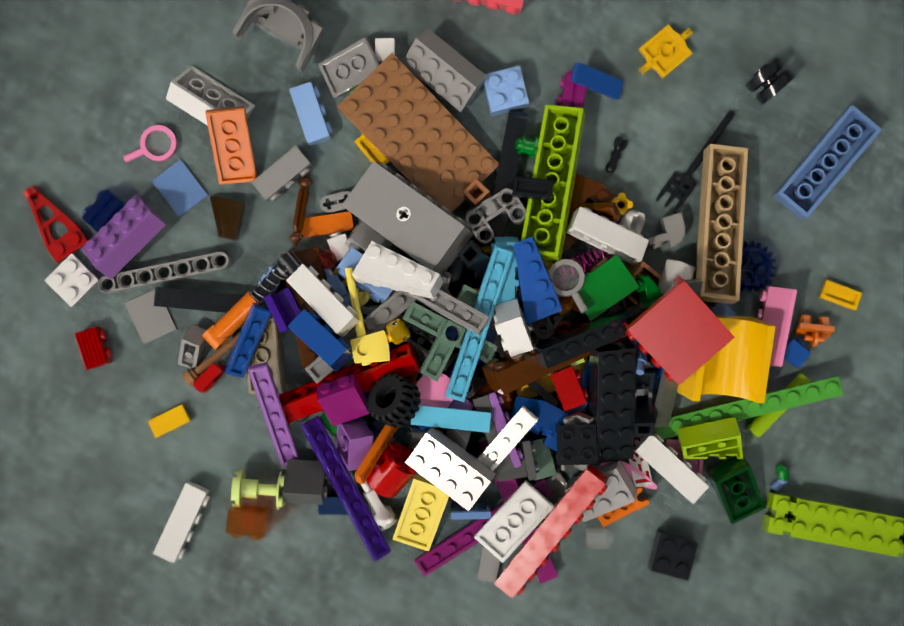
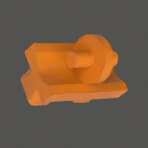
[794,315,835,347]

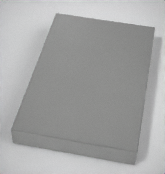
[318,37,380,99]

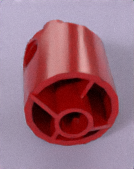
[367,441,417,498]

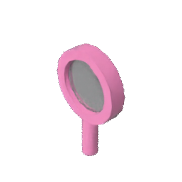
[123,125,178,163]

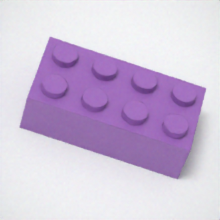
[82,194,166,279]

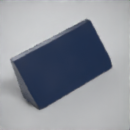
[318,495,348,515]

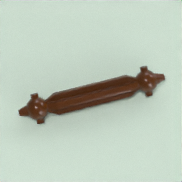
[289,174,313,247]

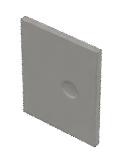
[125,289,177,344]

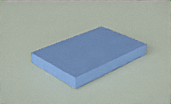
[451,503,491,520]

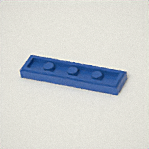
[224,304,271,378]

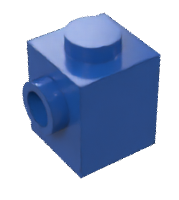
[784,338,811,368]

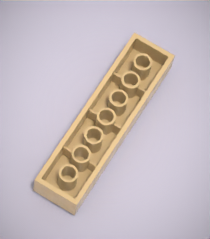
[695,144,748,304]

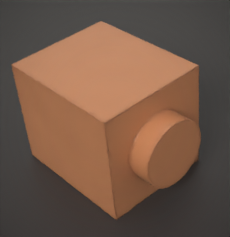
[463,179,491,208]

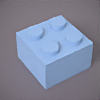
[483,66,529,116]

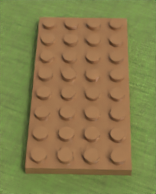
[337,53,499,213]

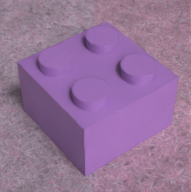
[336,417,375,471]

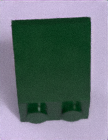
[706,456,766,524]

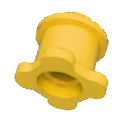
[611,193,633,216]

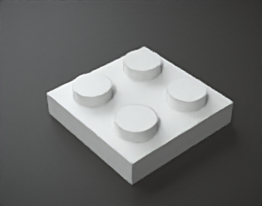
[44,253,99,307]

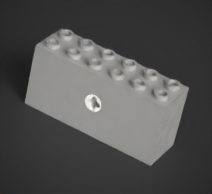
[341,161,474,275]

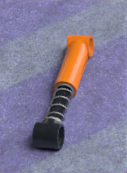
[202,249,305,350]

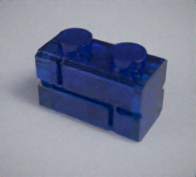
[81,189,126,232]

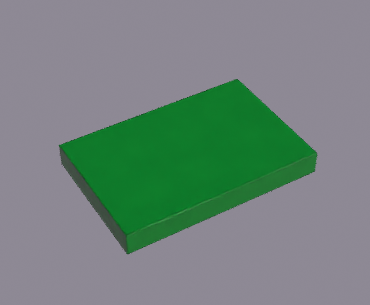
[568,254,639,321]

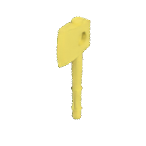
[345,267,390,366]

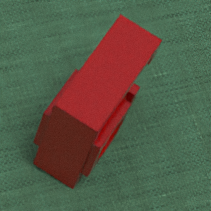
[193,362,225,393]

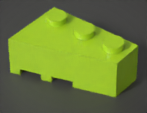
[677,417,743,459]

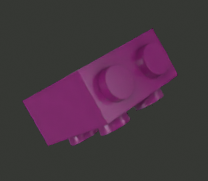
[317,374,369,426]

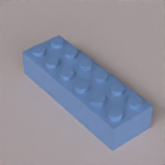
[772,105,882,220]

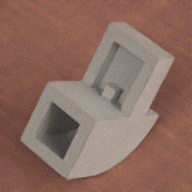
[647,213,685,249]

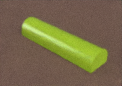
[746,373,811,438]

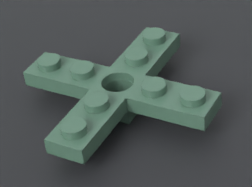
[402,284,498,381]

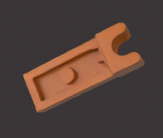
[598,487,650,528]

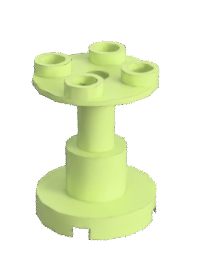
[231,468,286,510]

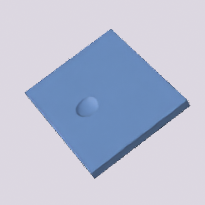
[152,159,208,217]

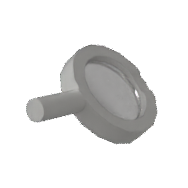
[548,259,588,314]

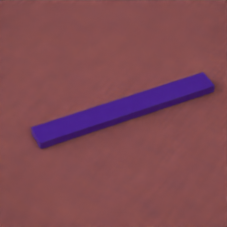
[300,416,391,562]

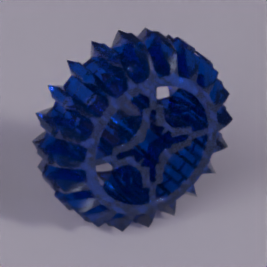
[740,241,777,293]

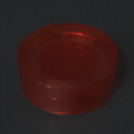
[317,250,337,269]

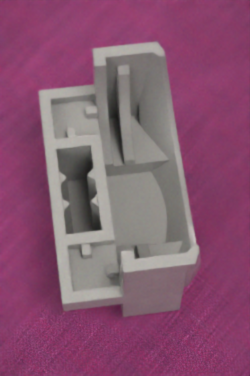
[232,0,325,73]

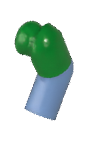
[770,464,789,493]

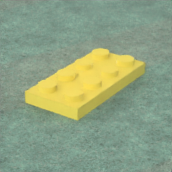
[392,475,449,552]

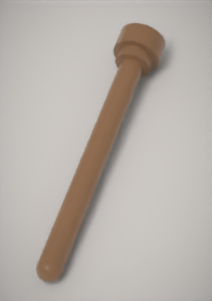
[181,331,241,386]

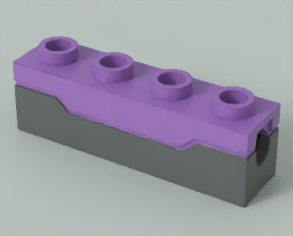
[473,390,524,473]

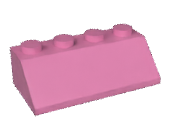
[756,286,797,367]

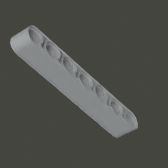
[98,252,232,294]

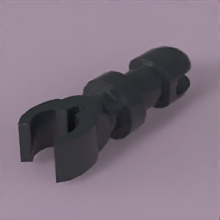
[605,136,628,173]

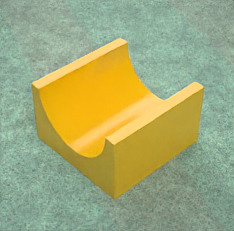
[677,315,776,403]

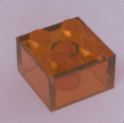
[226,505,273,540]

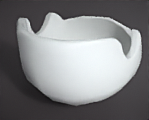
[619,210,645,233]

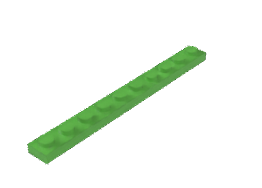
[653,376,844,439]

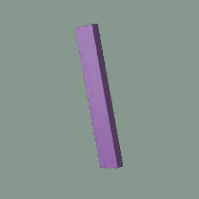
[248,362,300,466]

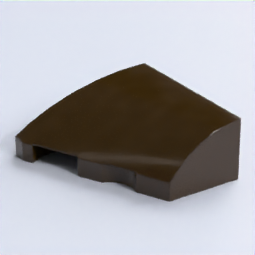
[210,196,246,242]

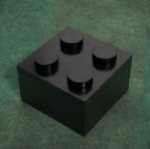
[647,530,698,581]

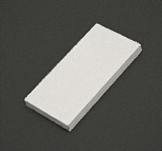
[474,480,555,563]

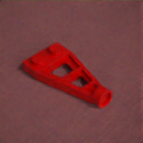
[23,185,89,263]

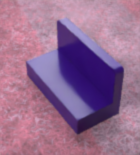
[264,288,301,333]

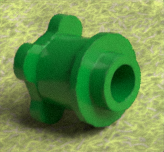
[515,135,539,159]

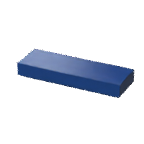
[571,62,623,100]

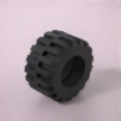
[367,373,421,428]

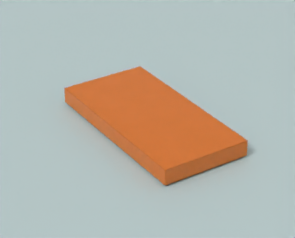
[205,106,257,185]

